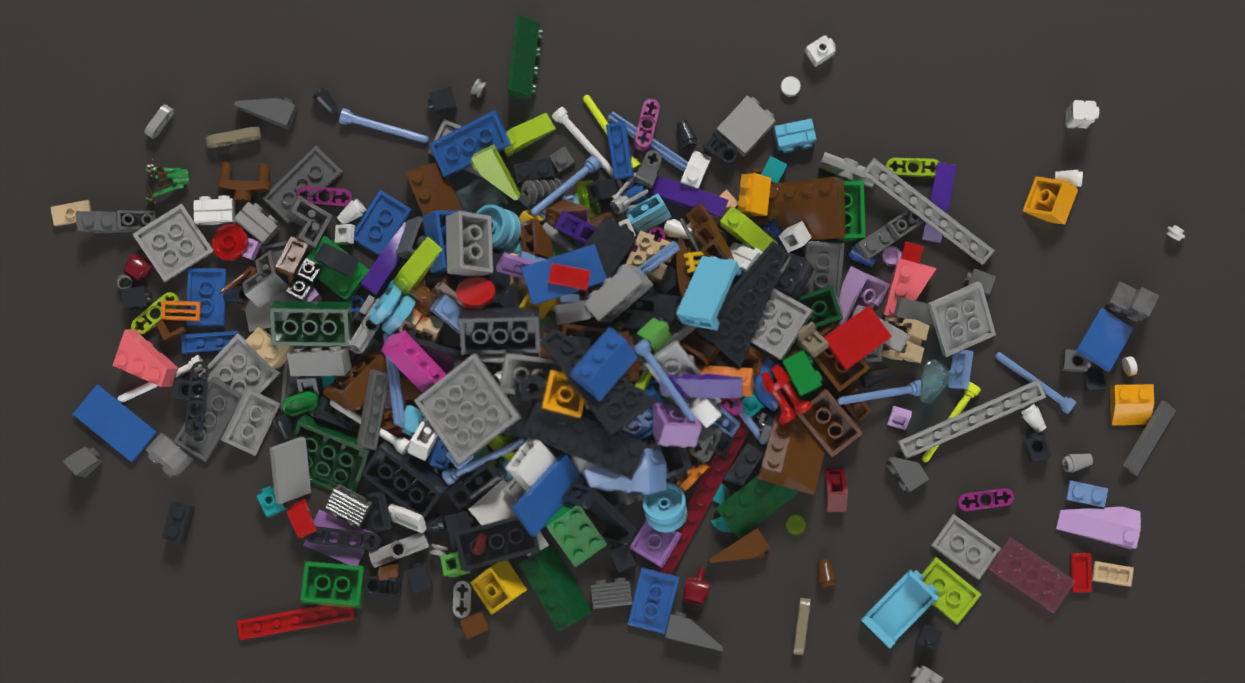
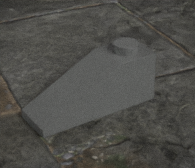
[234,98,298,130]
[665,611,723,651]

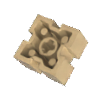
[625,230,674,284]
[398,308,444,344]
[882,316,929,363]

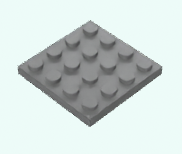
[414,354,521,464]

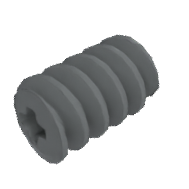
[521,178,564,205]

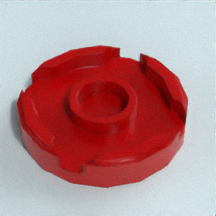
[212,223,249,261]
[456,277,495,310]

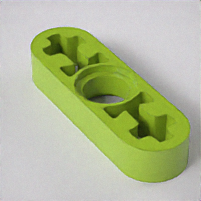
[886,158,939,178]
[131,292,180,335]

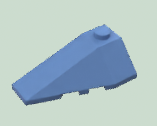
[583,446,666,495]

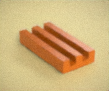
[161,301,201,322]

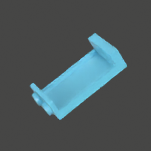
[676,256,742,330]
[861,569,939,648]

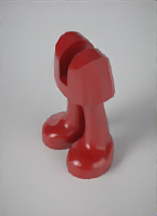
[761,364,812,425]

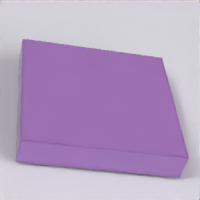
[629,520,682,568]

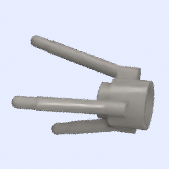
[610,173,648,215]

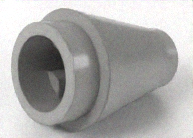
[1062,453,1093,473]

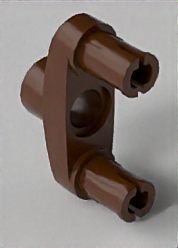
[217,162,270,204]

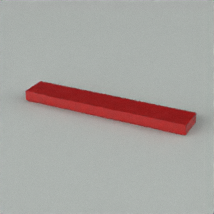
[237,605,356,640]

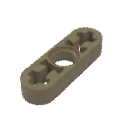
[205,127,261,148]
[793,598,810,655]

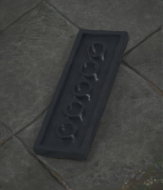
[522,398,647,481]

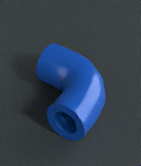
[754,358,779,411]

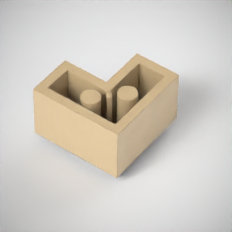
[246,327,295,370]

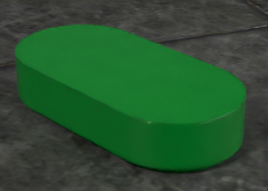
[281,392,318,416]

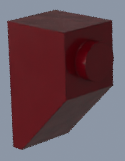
[825,469,848,512]

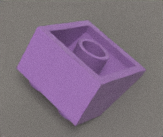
[653,403,701,447]

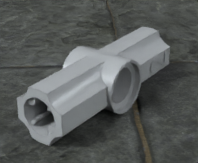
[819,152,874,188]
[348,298,382,355]
[368,532,429,568]

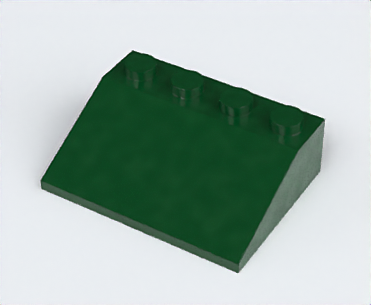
[292,413,373,493]

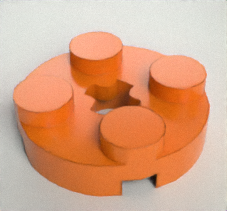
[675,461,709,493]

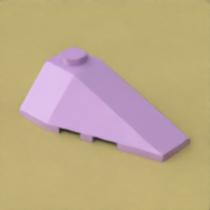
[835,267,890,327]
[1056,507,1141,549]

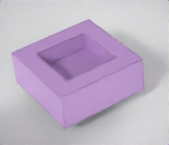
[242,238,262,261]
[887,406,912,430]

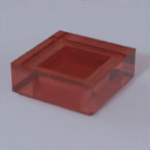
[473,534,488,555]

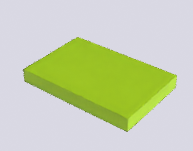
[921,557,982,625]

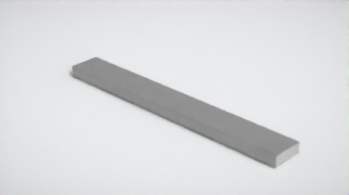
[862,158,995,266]
[897,380,1046,459]

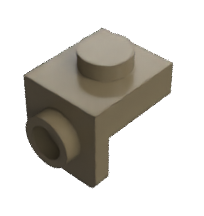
[797,322,829,358]

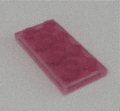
[988,537,1076,613]

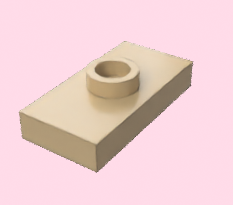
[51,200,91,227]
[1092,561,1134,587]

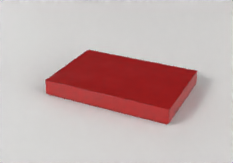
[824,306,892,370]

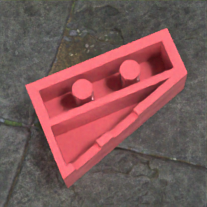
[883,258,936,320]
[112,329,179,387]

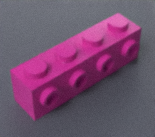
[382,331,447,393]

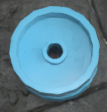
[476,204,521,251]
[368,285,416,335]
[643,482,688,532]

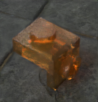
[409,285,436,316]

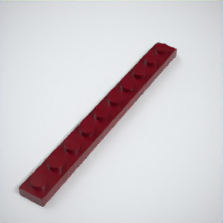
[652,411,759,575]

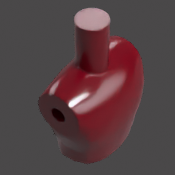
[123,253,154,282]
[683,567,710,605]

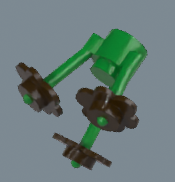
[145,158,189,207]

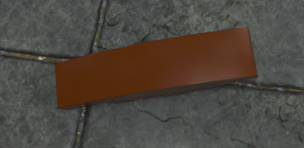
[686,203,735,261]
[676,236,698,297]

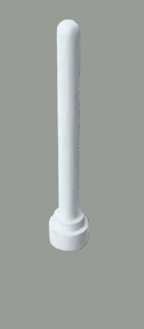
[552,106,614,179]
[117,355,203,403]
[330,400,410,455]

